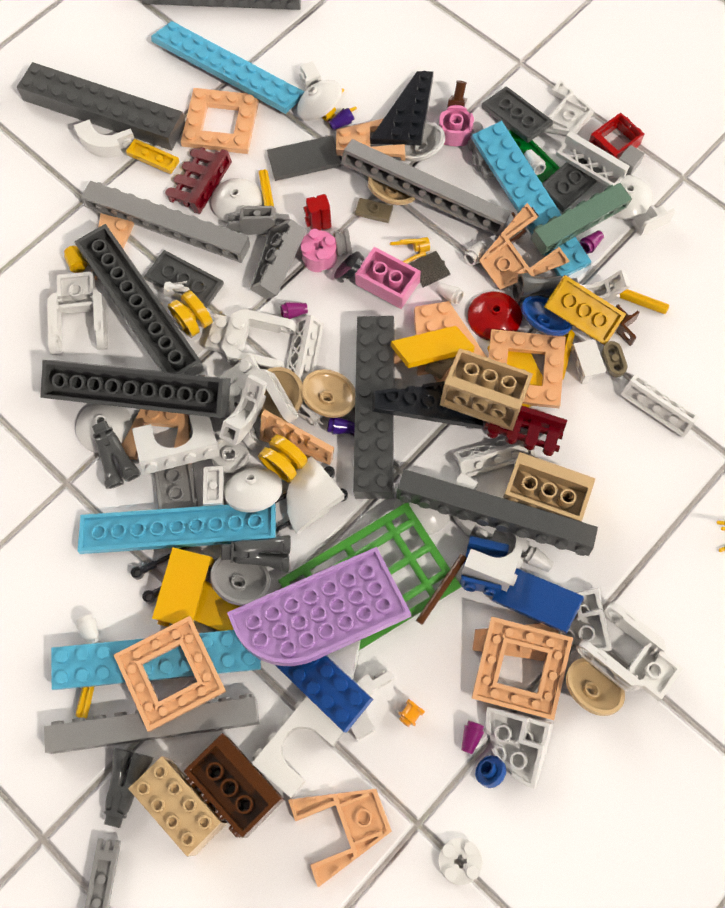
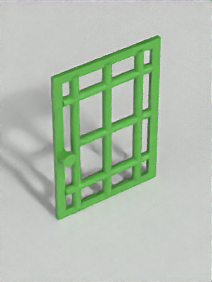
[278,503,462,651]

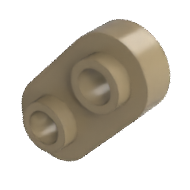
[602,341,628,377]

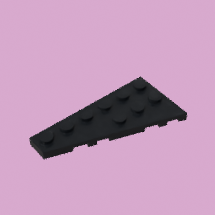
[370,71,434,146]
[372,381,483,429]

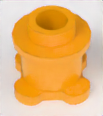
[398,699,425,727]

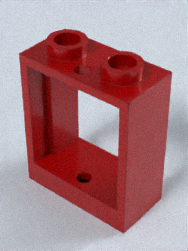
[589,112,645,159]

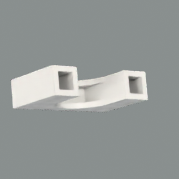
[132,415,220,475]
[461,529,530,592]
[252,697,345,798]

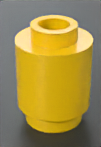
[64,246,87,273]

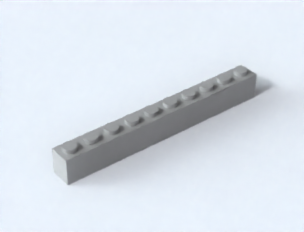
[340,139,511,237]
[81,180,250,263]
[44,694,260,754]

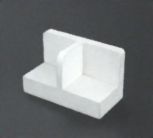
[632,205,676,236]
[570,339,606,384]
[203,466,224,506]

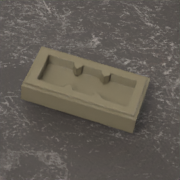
[355,198,393,223]
[425,357,455,380]

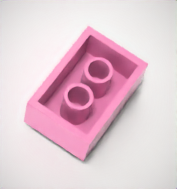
[355,247,421,309]

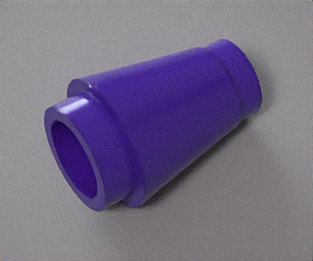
[328,108,354,131]
[327,417,355,435]

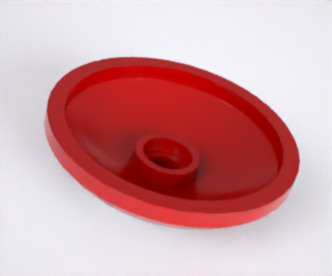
[467,291,522,341]

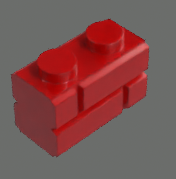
[303,194,332,230]

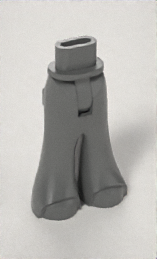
[513,273,578,302]
[92,421,141,489]
[221,535,291,573]
[104,748,154,828]

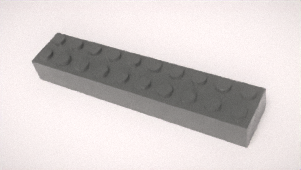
[17,62,185,151]
[74,224,204,375]
[353,316,395,499]
[40,360,231,418]

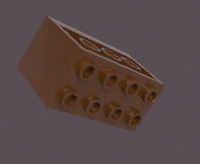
[184,733,285,838]

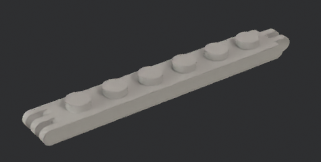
[84,838,121,908]

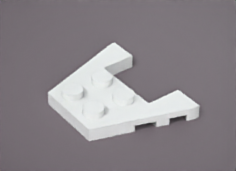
[545,80,594,136]

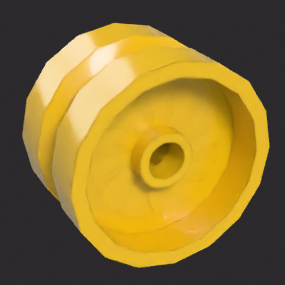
[167,290,213,338]
[257,434,308,483]

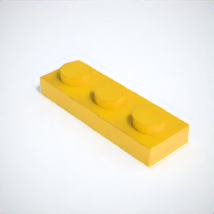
[126,138,180,174]

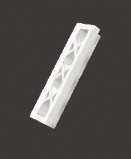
[556,131,630,187]
[286,315,324,384]
[620,375,699,438]
[453,431,535,477]

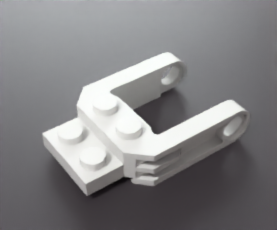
[47,272,108,354]
[205,309,297,370]
[221,354,299,450]
[576,602,683,702]

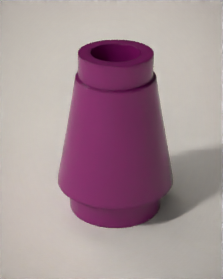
[580,230,604,254]
[280,302,308,319]
[461,720,484,754]

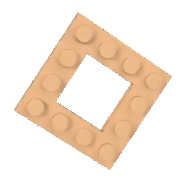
[181,88,259,154]
[488,329,566,409]
[114,616,226,732]
[471,616,573,720]

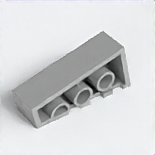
[250,219,307,300]

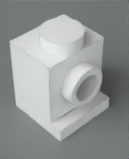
[299,61,321,91]

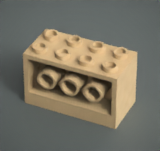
[440,348,533,431]
[503,452,596,522]
[128,756,228,857]

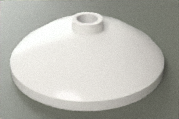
[297,80,342,121]
[400,122,445,162]
[601,175,653,221]
[211,178,263,223]
[76,404,133,453]
[224,467,282,512]
[394,498,451,535]

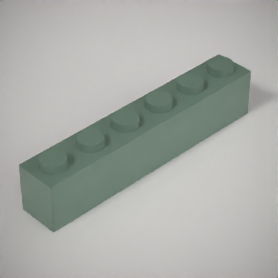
[530,183,632,256]

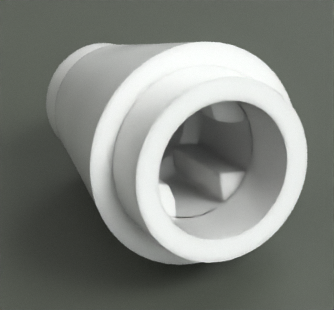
[524,150,546,175]
[463,241,488,266]
[436,282,464,305]
[523,546,554,572]
[76,614,100,644]

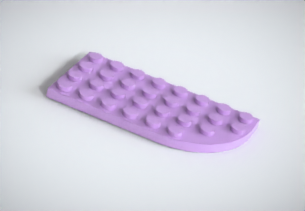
[227,547,411,666]

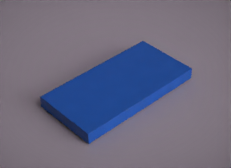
[492,568,584,634]

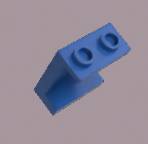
[460,536,509,596]

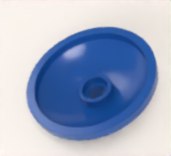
[521,296,573,336]

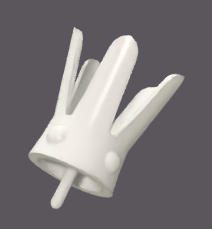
[161,281,190,298]
[297,403,323,426]

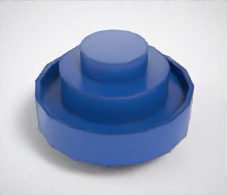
[475,755,506,788]

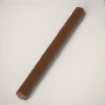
[416,554,467,625]

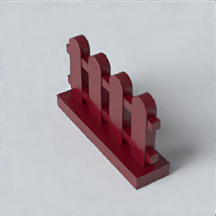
[165,147,232,214]
[484,406,567,456]

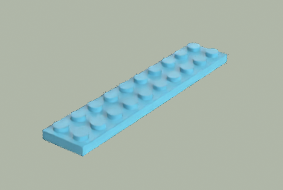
[151,21,304,114]
[471,121,591,276]
[78,503,276,554]
[51,630,261,690]

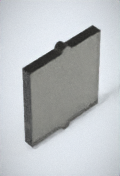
[409,251,450,288]

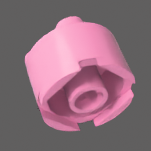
[439,105,474,146]
[300,229,337,272]

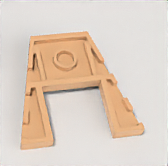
[336,118,405,161]
[479,203,570,290]
[414,301,487,376]
[122,409,192,464]
[288,789,392,887]

